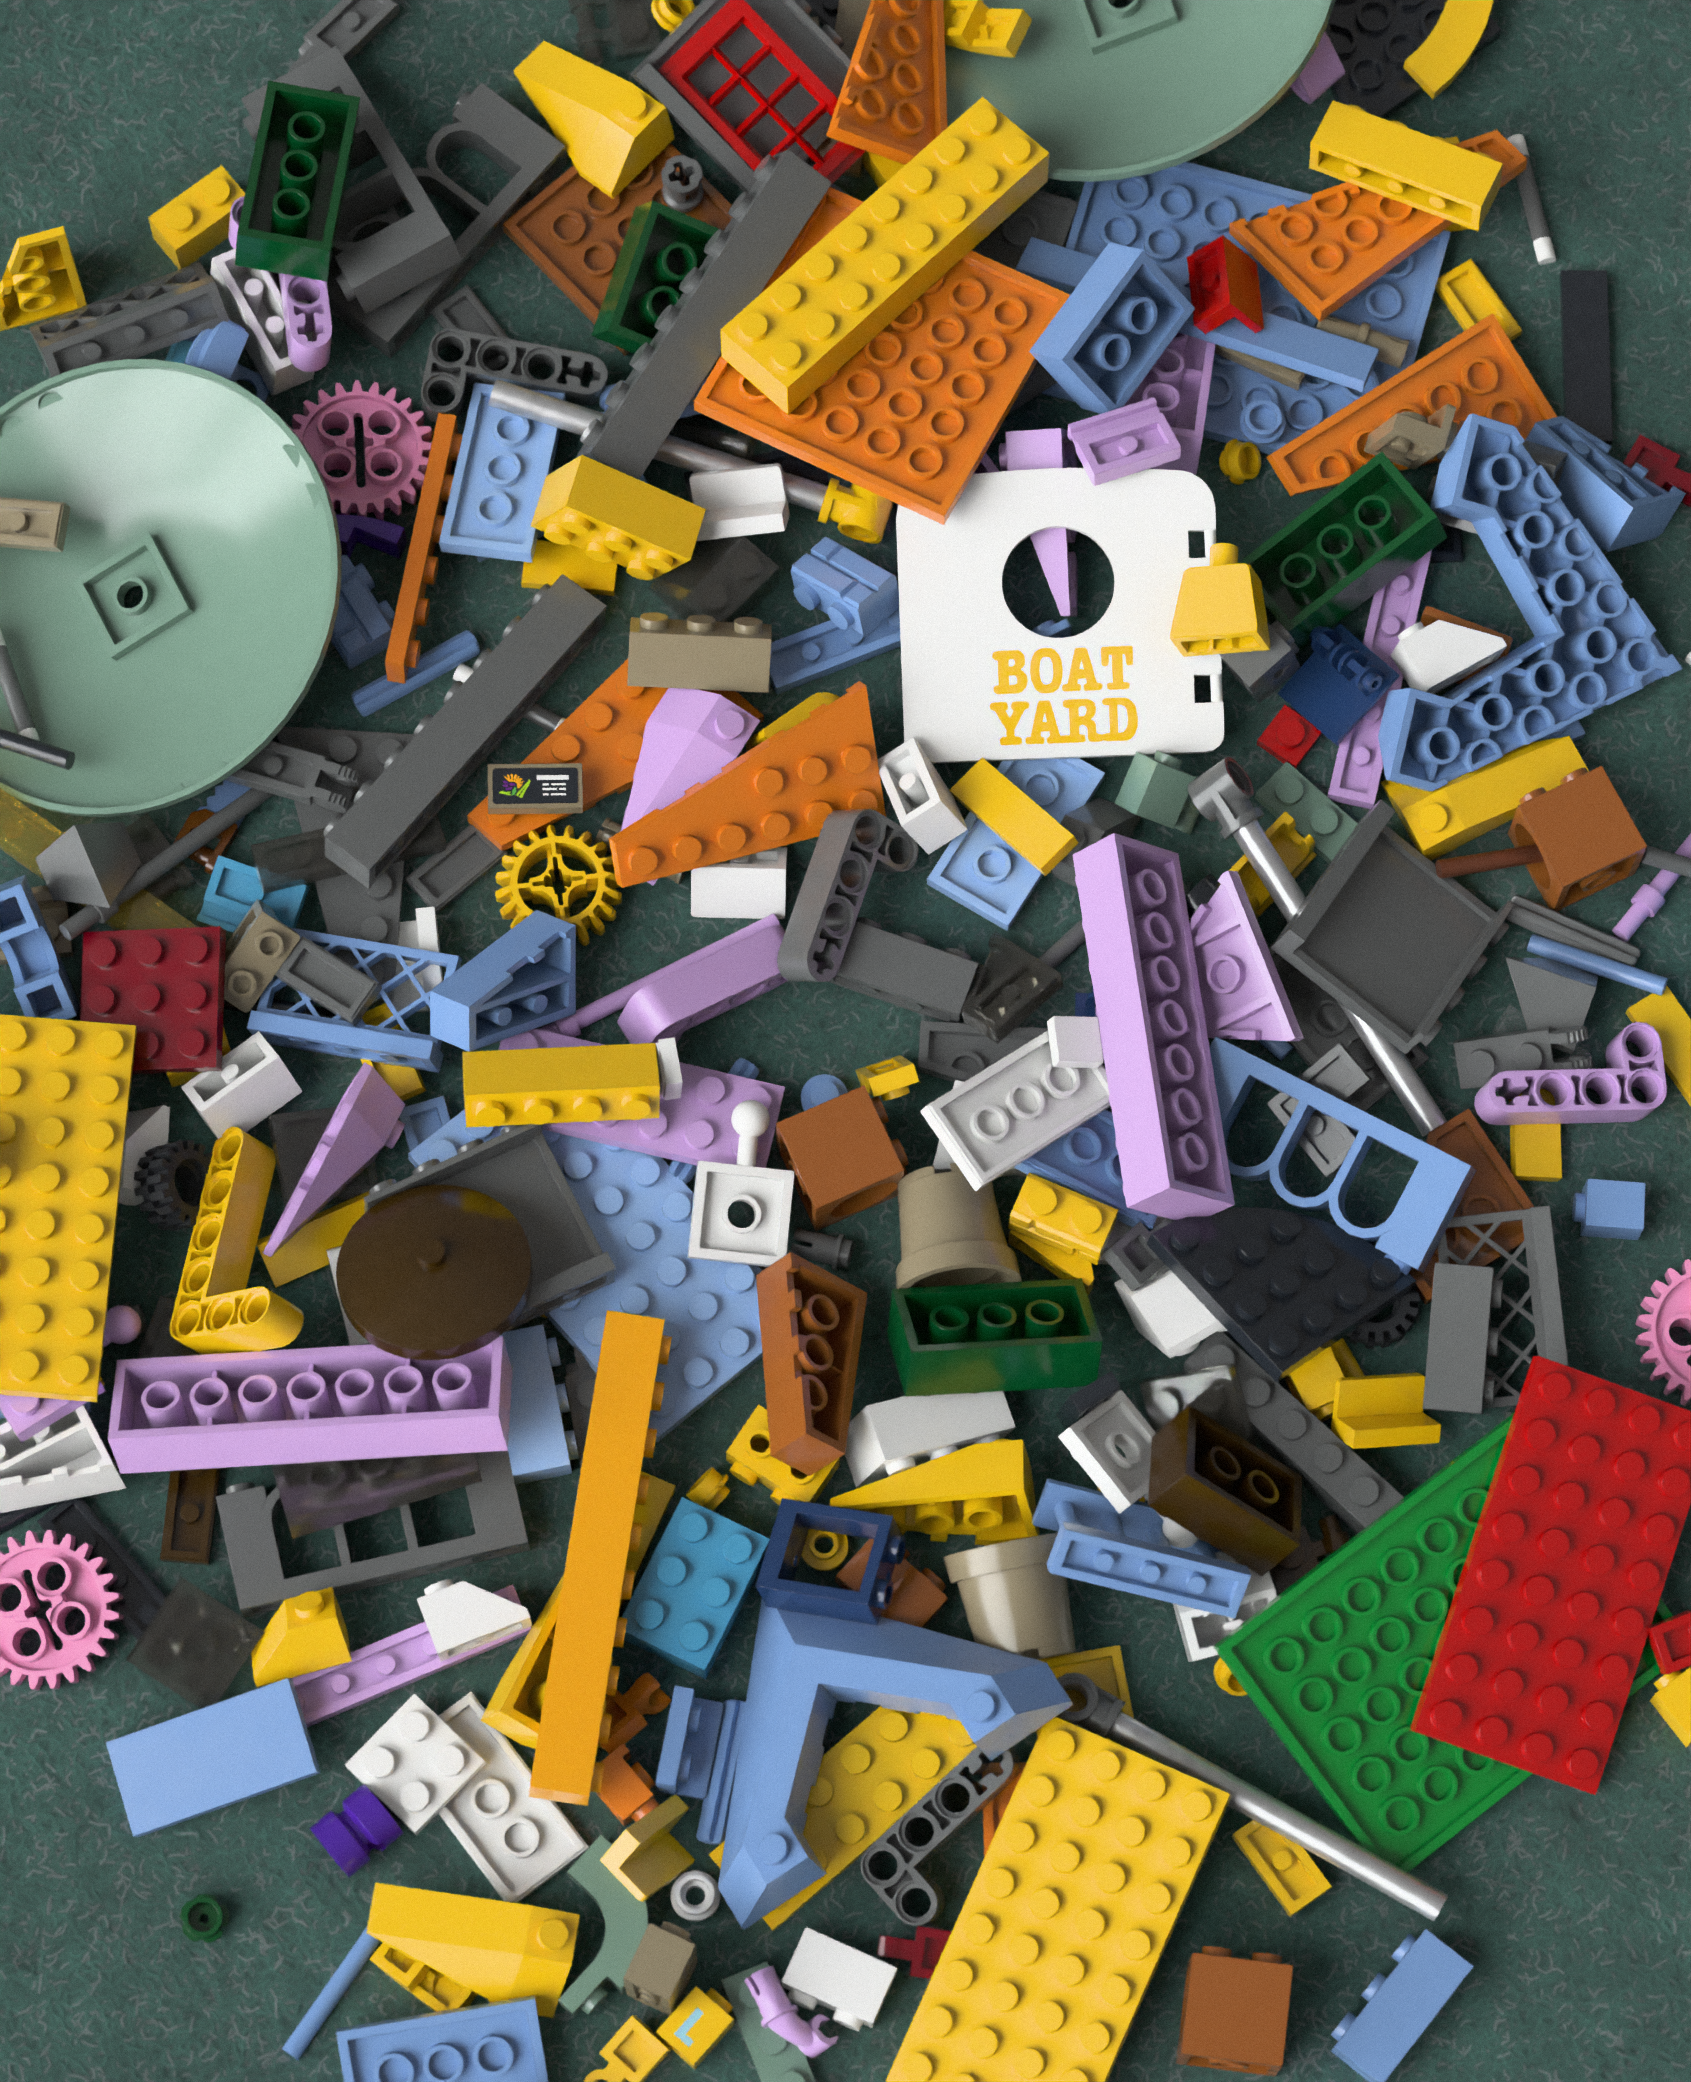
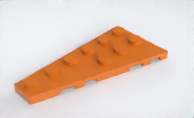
[467,659,764,851]

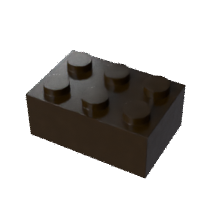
[1148,1405,1302,1576]

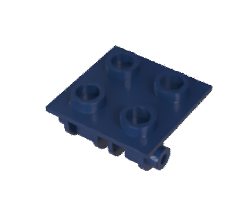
[1278,624,1400,746]

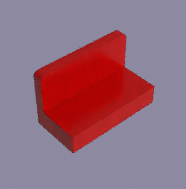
[1187,235,1264,334]

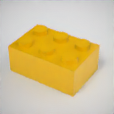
[531,455,706,580]

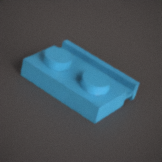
[196,855,310,933]

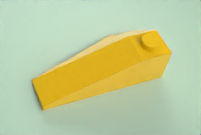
[0,226,87,331]
[830,1439,1039,1545]

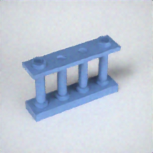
[1032,1478,1251,1618]

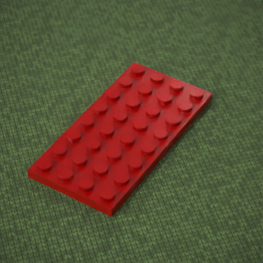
[1410,1356,1691,1795]

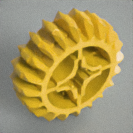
[495,825,622,946]

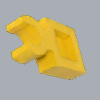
[584,2015,672,2082]

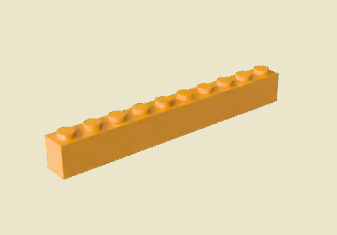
[529,1310,672,1806]

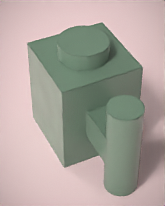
[1115,750,1200,834]

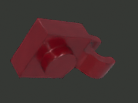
[1623,435,1691,507]
[876,1926,952,1979]

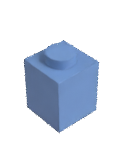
[1572,1179,1645,1240]

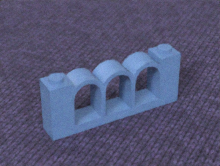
[1210,1036,1477,1275]

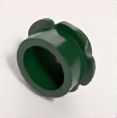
[180,1894,229,1943]

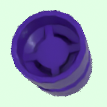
[309,1784,404,1878]

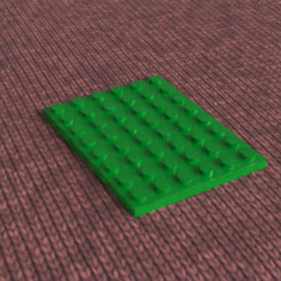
[1213,1413,1673,1873]

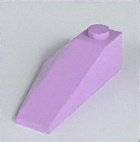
[1124,332,1216,475]
[999,428,1077,617]
[621,688,760,886]
[262,1062,405,1257]

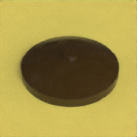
[336,1185,533,1361]

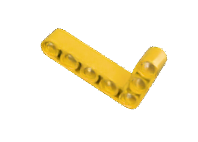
[170,1127,304,1355]

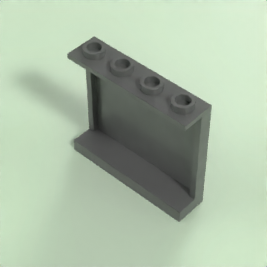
[630,0,851,193]
[1271,800,1514,1054]
[364,1124,616,1333]

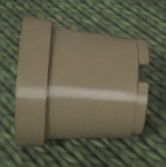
[896,1163,1022,1289]
[943,1533,1076,1660]

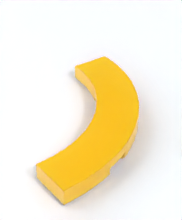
[1403,0,1493,99]

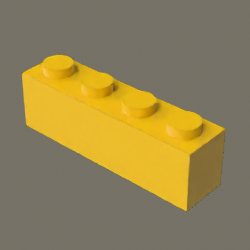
[1309,100,1503,231]
[462,1043,660,1127]

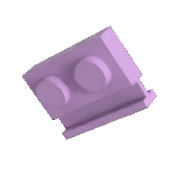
[1067,397,1181,486]

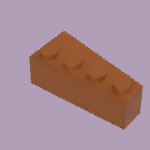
[756,1252,867,1476]

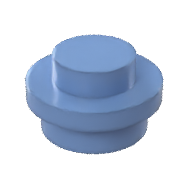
[1239,400,1286,446]
[801,1074,848,1111]

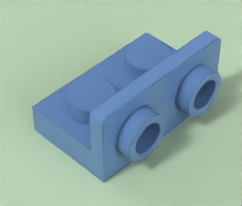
[656,1686,723,1800]

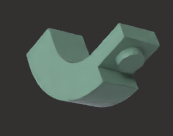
[558,1835,649,2018]

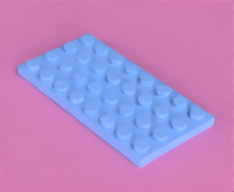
[408,1109,763,1442]

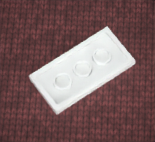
[920,1031,1110,1192]
[438,1692,589,1903]

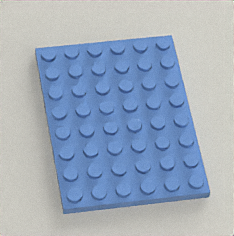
[1042,161,1451,455]

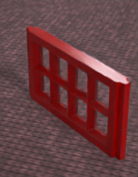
[658,0,866,185]

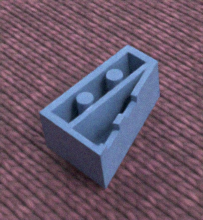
[1526,416,1686,552]
[430,910,576,1052]

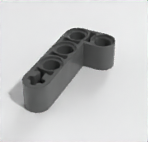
[421,328,607,423]
[777,809,919,982]
[860,1747,1020,1926]

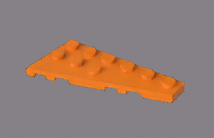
[826,0,948,165]
[1229,130,1527,322]
[1266,313,1557,497]
[609,681,886,888]

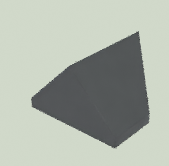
[35,822,142,908]
[1505,957,1598,1054]

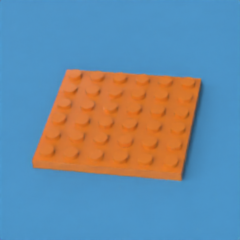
[694,187,1070,525]

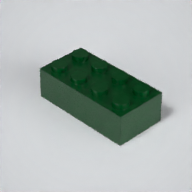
[235,80,360,282]
[1239,451,1447,652]
[887,1278,1103,1397]

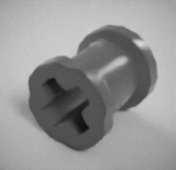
[661,155,703,212]

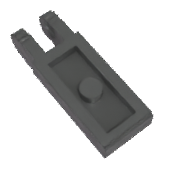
[225,741,361,813]
[1453,1026,1593,1089]

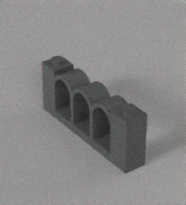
[241,46,463,314]
[327,82,567,359]
[216,1451,530,1617]

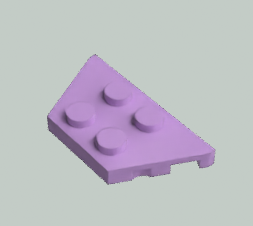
[1190,871,1304,1041]

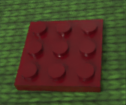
[80,926,226,1074]

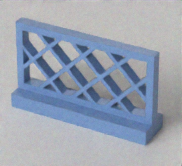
[247,928,462,1073]

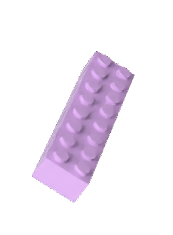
[1073,833,1235,1220]
[108,1336,513,1474]

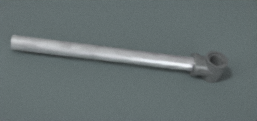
[1188,757,1447,1136]
[1056,1673,1448,1921]

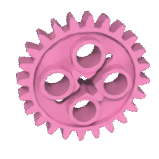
[292,380,432,521]
[1635,1259,1691,1406]
[0,1530,124,1690]

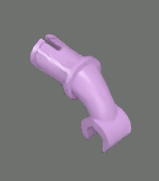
[745,1966,838,2057]

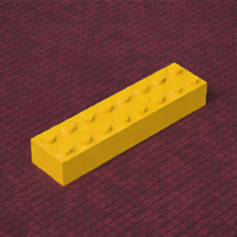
[720,97,1049,415]

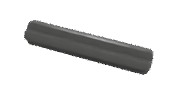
[1505,895,1641,967]

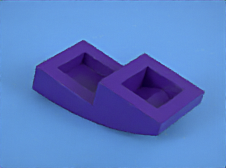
[336,515,407,559]

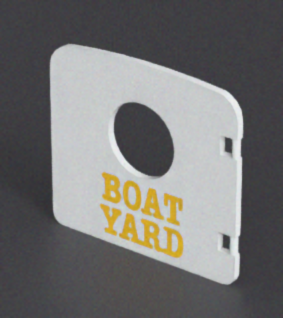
[896,468,1224,764]

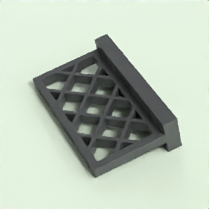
[29,262,229,378]
[1437,1205,1569,1409]

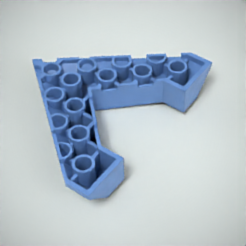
[1378,413,1683,792]
[718,1598,1073,1930]

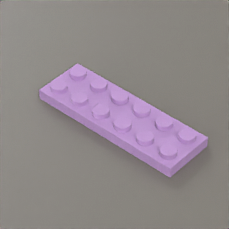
[499,1028,785,1168]

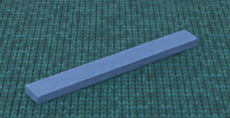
[1016,237,1379,392]

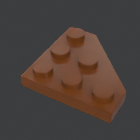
[1409,1108,1534,1305]

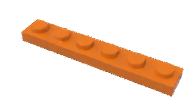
[385,413,463,684]

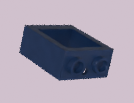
[756,1498,906,1626]

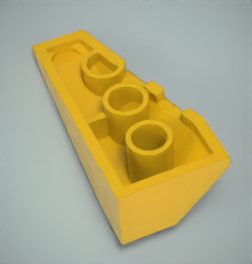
[513,41,675,199]
[1381,736,1589,861]
[480,1568,626,1749]
[366,1883,580,2018]

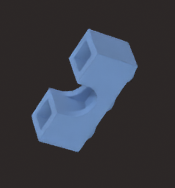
[0,875,80,1020]

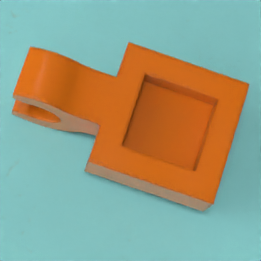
[598,1673,671,1754]

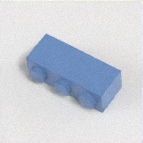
[1331,1929,1473,2082]

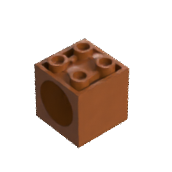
[1507,766,1647,911]
[776,1085,909,1231]
[1176,1946,1293,2077]

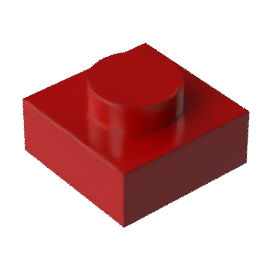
[1257,705,1322,769]
[1648,1610,1691,1675]

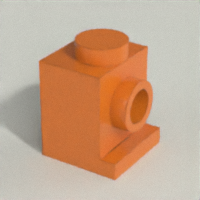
[596,1743,659,1827]

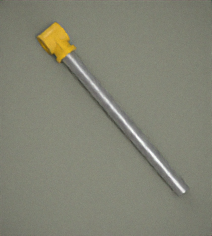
[488,379,894,544]

